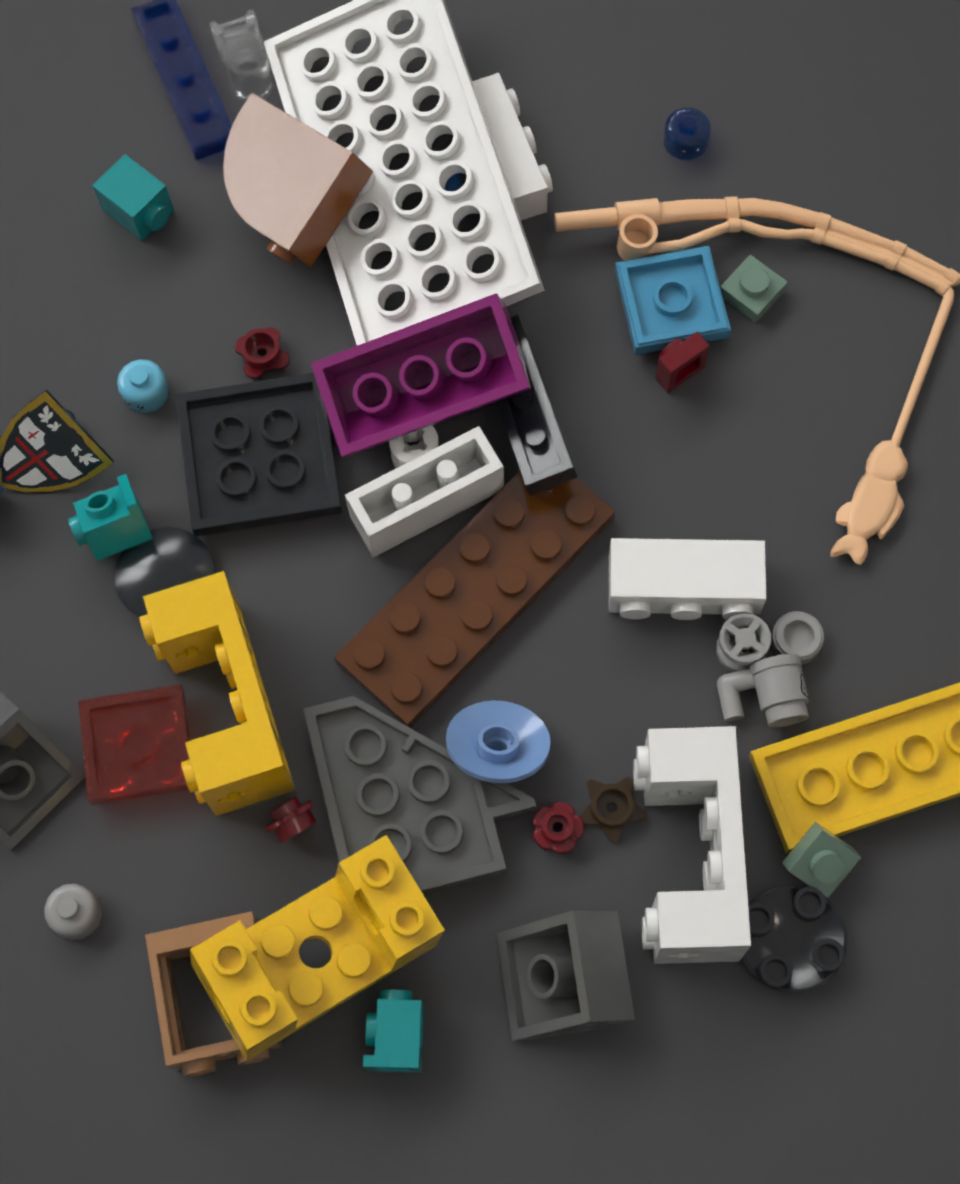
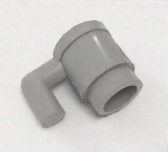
[717,654,809,728]

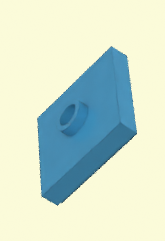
[615,246,731,355]

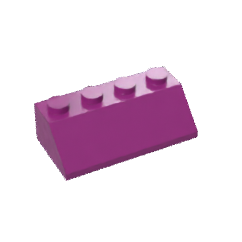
[310,293,531,458]

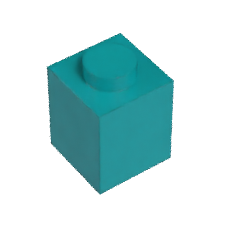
[92,154,174,241]

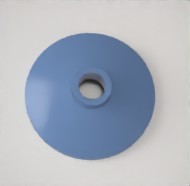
[446,700,551,783]

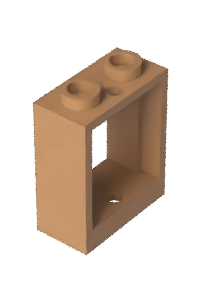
[145,911,282,1077]

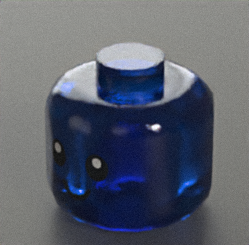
[663,107,711,160]

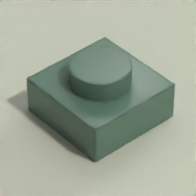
[720,254,788,323]
[782,821,861,898]

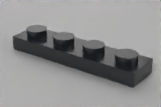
[497,315,577,496]

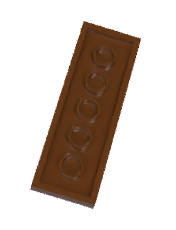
[334,471,615,728]

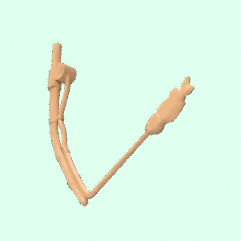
[554,196,960,565]

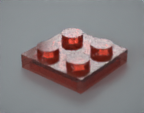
[78,684,190,805]

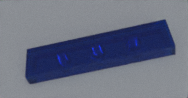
[131,0,232,161]

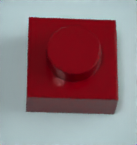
[656,331,710,394]

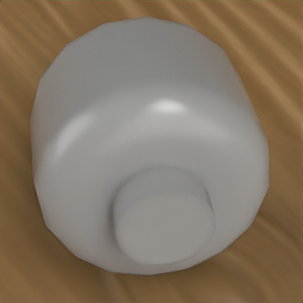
[44,883,102,940]

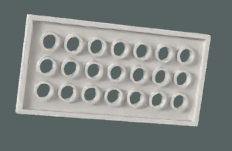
[264,0,545,346]

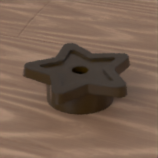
[580,777,647,843]

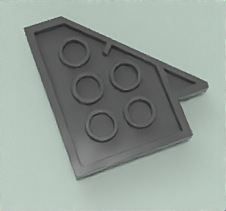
[303,696,536,894]

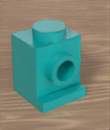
[68,474,153,561]
[363,989,424,1073]

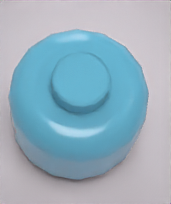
[117,359,169,413]

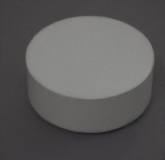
[771,611,824,665]

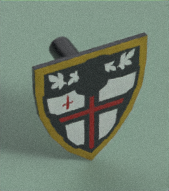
[0,389,114,492]

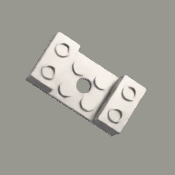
[633,726,751,964]

